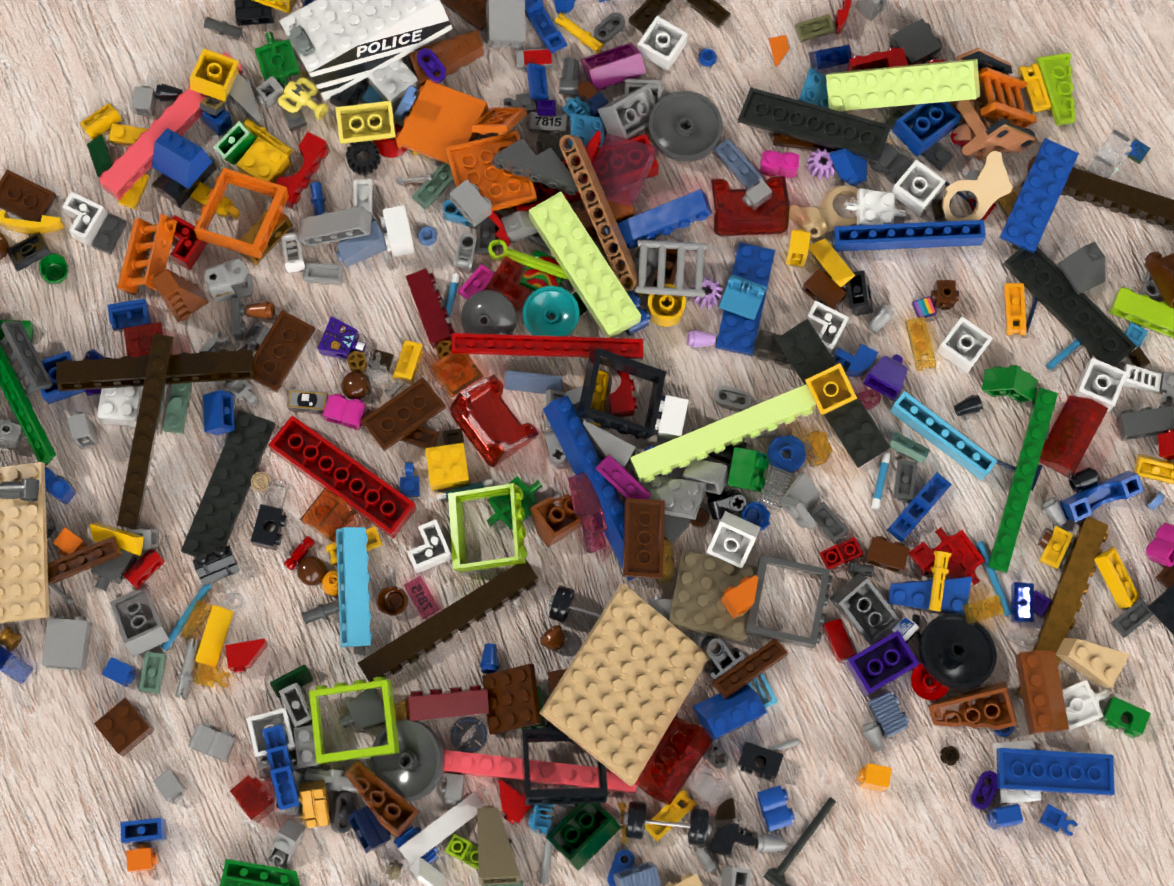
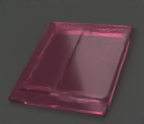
[584,134,657,207]

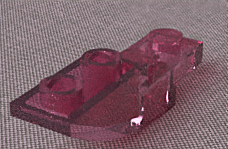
[568,472,608,553]

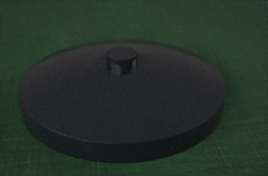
[919,613,997,690]

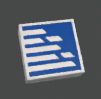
[892,616,919,641]

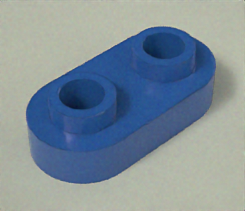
[607,849,635,886]

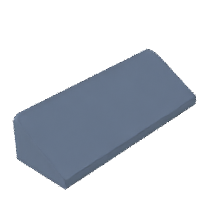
[505,370,563,394]

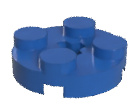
[767,435,806,475]

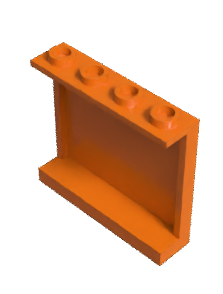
[395,79,489,165]

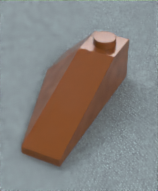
[530,491,596,547]
[928,681,1017,730]
[345,761,420,837]

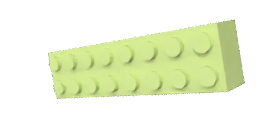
[826,59,980,111]
[529,192,641,338]

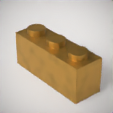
[239,210,293,266]

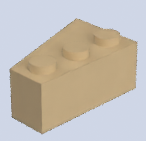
[1055,638,1130,688]

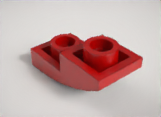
[819,537,864,570]

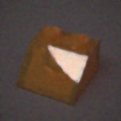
[430,353,483,397]
[300,490,357,542]

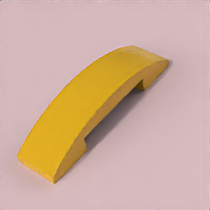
[0,210,65,234]

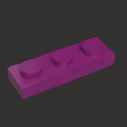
[596,454,651,499]

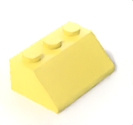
[336,101,396,144]

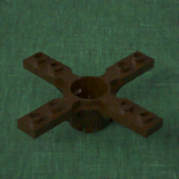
[629,0,731,33]

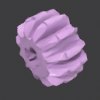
[807,148,836,180]
[691,276,723,309]

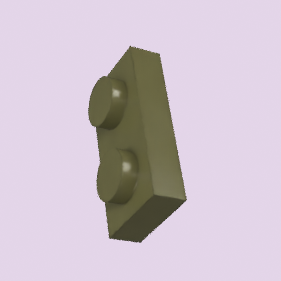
[795,14,836,43]

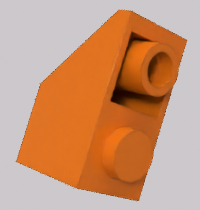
[721,575,758,619]

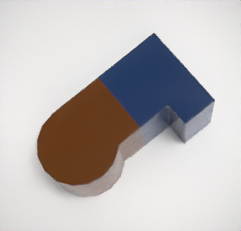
[577,81,608,117]

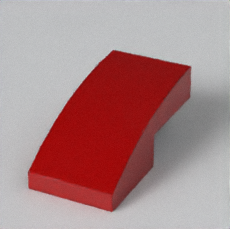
[835,0,851,34]
[488,211,511,247]

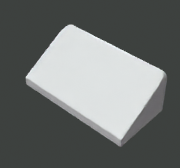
[409,857,445,886]

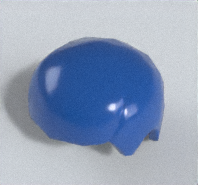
[741,502,770,531]

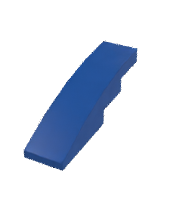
[887,472,952,543]
[262,724,300,810]

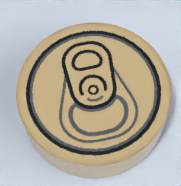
[251,472,271,492]

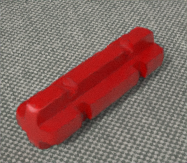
[284,536,315,571]

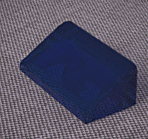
[1011,582,1034,623]

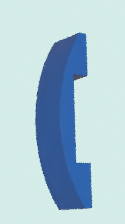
[525,0,568,54]

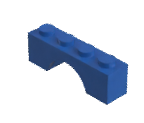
[1060,471,1144,522]

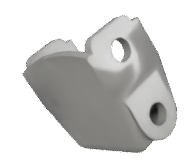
[204,258,254,302]

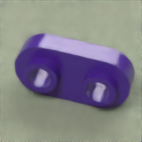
[417,48,446,83]
[970,771,997,810]

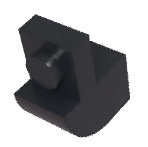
[709,823,756,857]

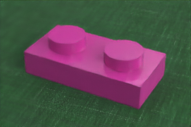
[458,264,496,300]

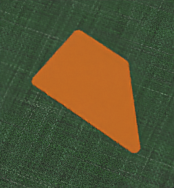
[769,35,789,66]

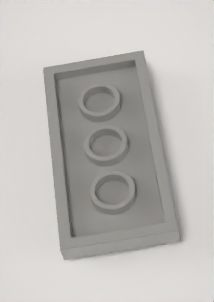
[621,471,706,520]

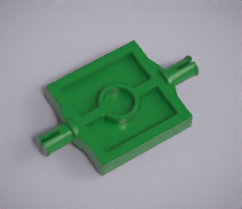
[255,32,300,89]
[486,476,542,531]

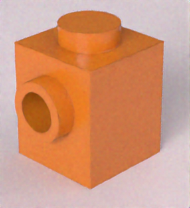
[53,527,88,556]
[126,844,159,872]

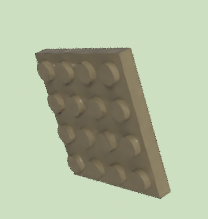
[668,549,757,642]

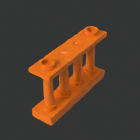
[978,67,1037,129]
[117,214,177,295]

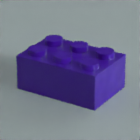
[845,630,919,697]

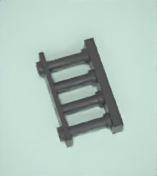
[0,320,53,407]

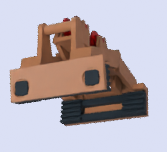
[948,48,1038,161]

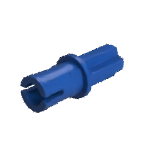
[310,182,326,216]

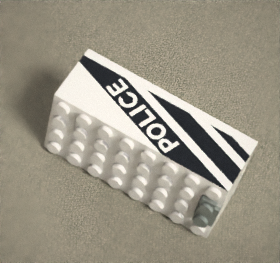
[279,0,453,101]

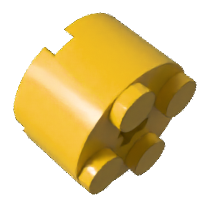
[647,284,686,327]

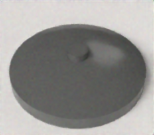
[649,91,722,162]
[370,720,444,801]

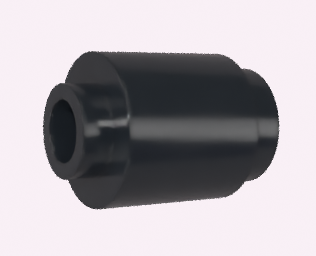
[1069,467,1099,492]

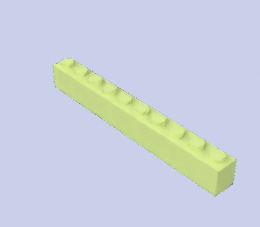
[630,384,816,483]

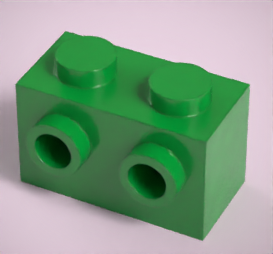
[214,121,257,165]

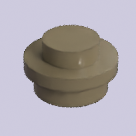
[386,859,402,880]

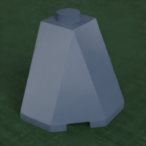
[336,212,387,268]

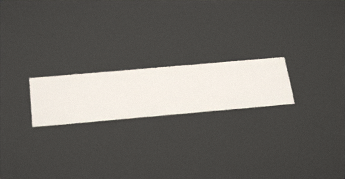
[398,792,484,865]

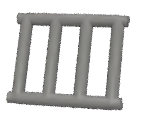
[635,240,707,297]

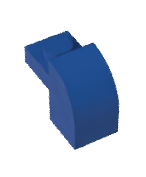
[833,344,879,377]

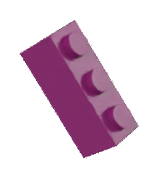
[580,42,646,90]

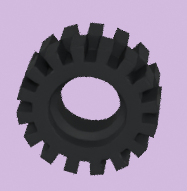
[346,141,380,175]

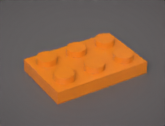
[472,107,526,135]

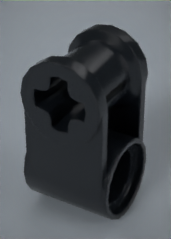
[707,489,746,520]

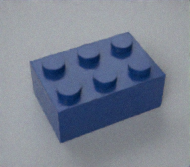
[892,102,962,157]

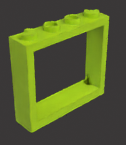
[448,483,527,573]
[309,677,400,764]

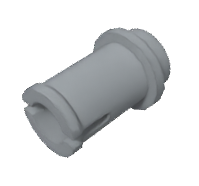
[695,846,718,873]

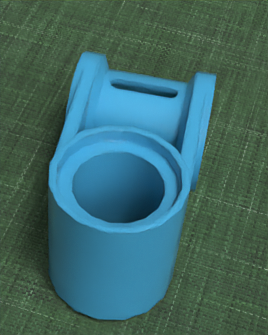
[443,199,473,226]

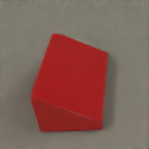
[822,619,856,662]

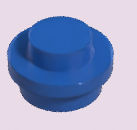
[698,49,717,67]

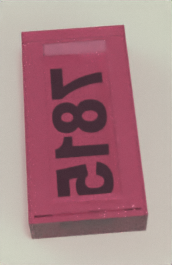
[403,576,440,619]

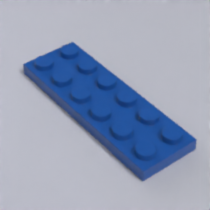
[999,138,1079,253]
[715,242,775,356]
[996,748,1115,796]

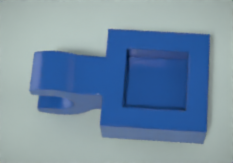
[400,463,420,497]

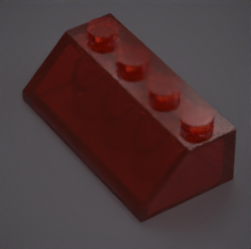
[1039,395,1108,478]
[635,716,713,806]

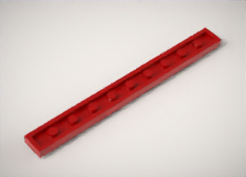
[451,333,643,359]

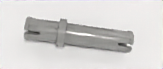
[175,638,201,699]

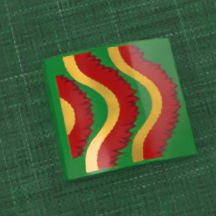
[519,250,563,291]

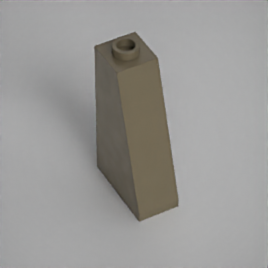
[477,805,520,885]

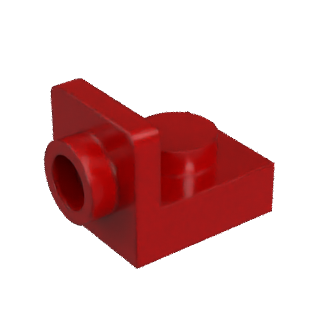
[908,541,935,576]

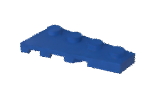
[887,576,972,615]

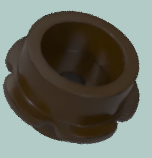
[940,746,960,766]

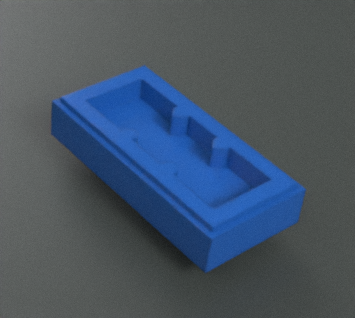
[526,63,549,100]

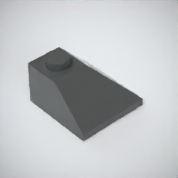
[1057,242,1106,295]

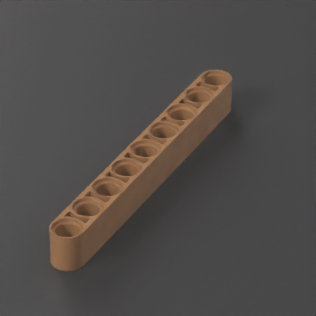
[559,135,639,291]

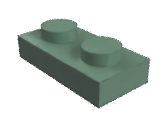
[889,432,930,463]
[138,652,167,694]

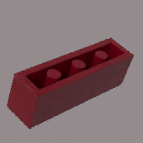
[405,268,455,348]
[405,685,489,721]

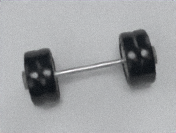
[549,585,601,623]
[623,801,711,846]

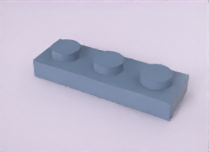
[714,139,764,189]

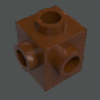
[931,280,959,310]

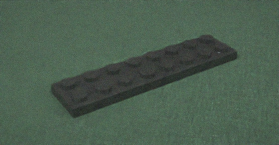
[738,87,891,161]
[1003,247,1137,367]
[775,318,891,468]
[181,410,276,557]

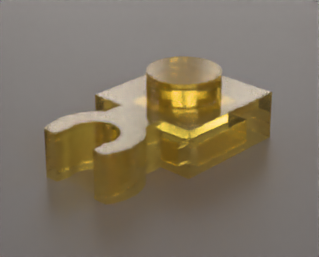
[194,664,231,688]

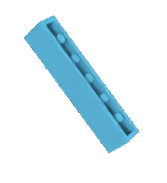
[890,391,997,481]
[336,527,372,647]

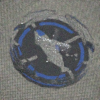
[449,715,489,753]

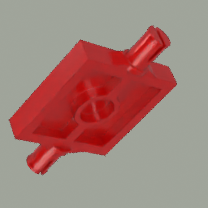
[932,527,985,585]

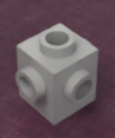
[0,419,22,450]

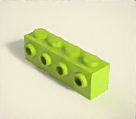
[1109,287,1174,338]

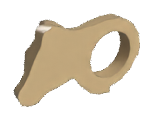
[942,150,1013,221]
[785,185,859,242]

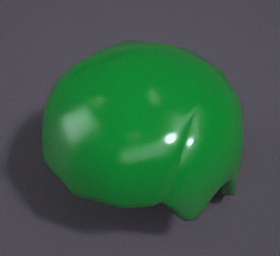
[39,253,69,284]

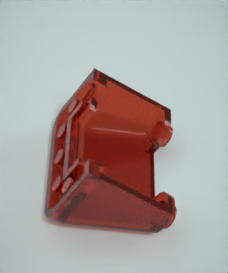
[711,176,790,236]
[450,374,539,467]

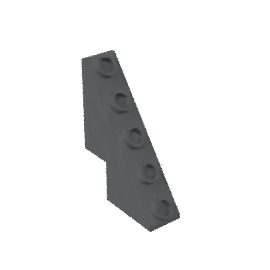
[491,138,578,195]

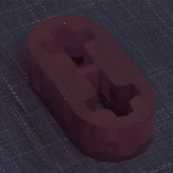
[857,389,881,410]

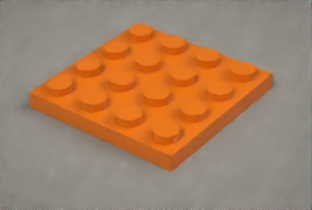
[445,130,537,218]

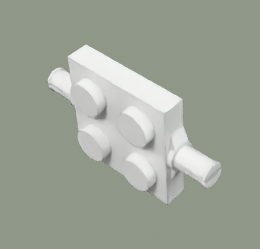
[844,188,906,225]
[1062,680,1109,732]

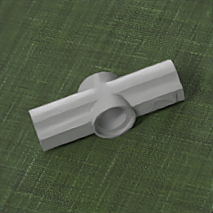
[304,768,358,793]

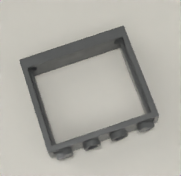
[746,555,832,649]

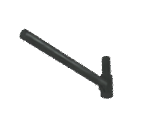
[763,797,836,886]

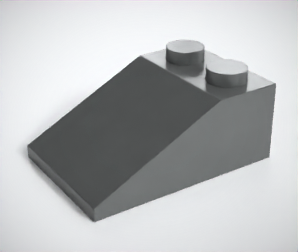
[829,573,900,646]

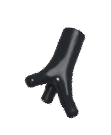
[906,614,921,643]

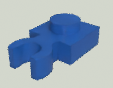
[1038,804,1078,836]

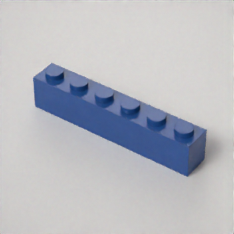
[605,189,713,252]

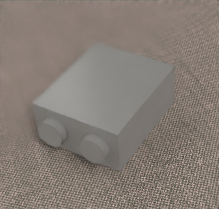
[486,0,526,49]
[41,615,92,671]

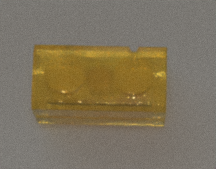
[804,431,833,467]

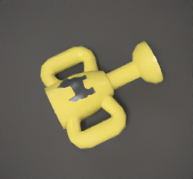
[278,78,329,120]

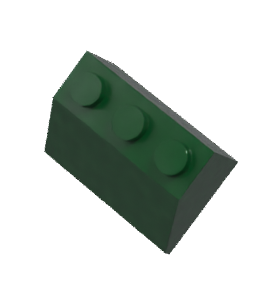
[545,803,621,871]

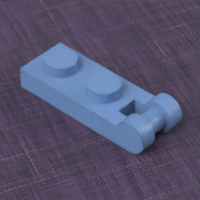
[394,85,416,121]

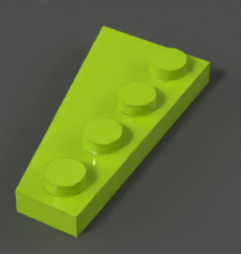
[1035,53,1075,126]

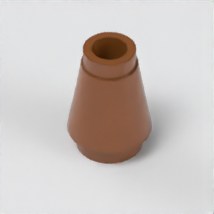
[246,301,275,320]

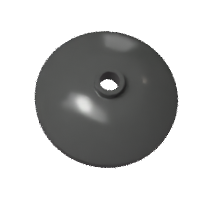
[461,290,517,335]

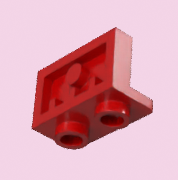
[124,549,165,589]

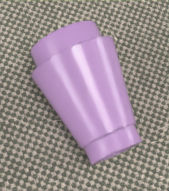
[687,329,715,348]

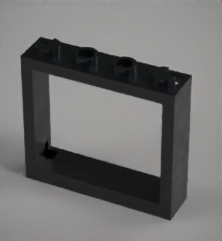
[577,347,666,440]
[521,726,608,805]

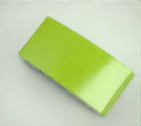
[444,834,478,870]

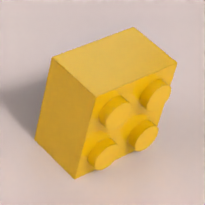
[190,48,239,102]
[236,137,291,183]
[805,363,857,415]
[425,443,470,491]

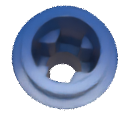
[479,643,499,674]

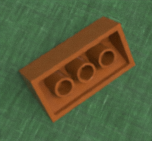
[1015,650,1069,735]

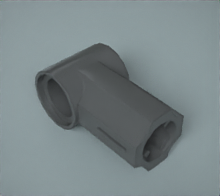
[559,58,579,95]
[0,479,39,501]

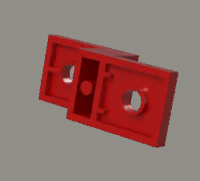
[846,47,945,71]

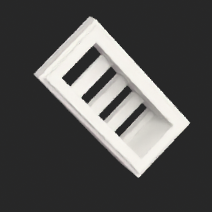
[281,232,305,273]
[1123,364,1162,393]

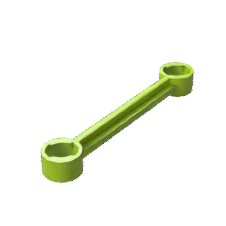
[488,239,569,281]

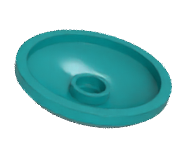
[523,286,579,337]

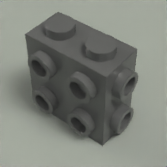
[889,18,942,65]

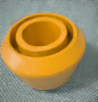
[321,570,338,596]

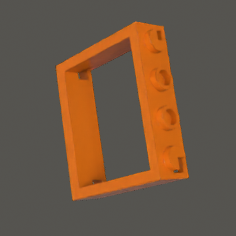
[194,168,289,259]

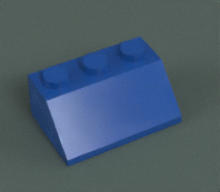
[152,128,213,189]
[692,684,767,742]

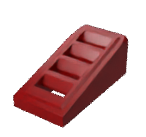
[577,131,601,165]

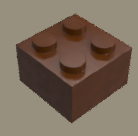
[94,697,155,757]

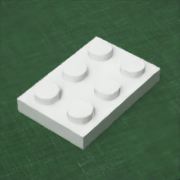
[993,740,1041,804]

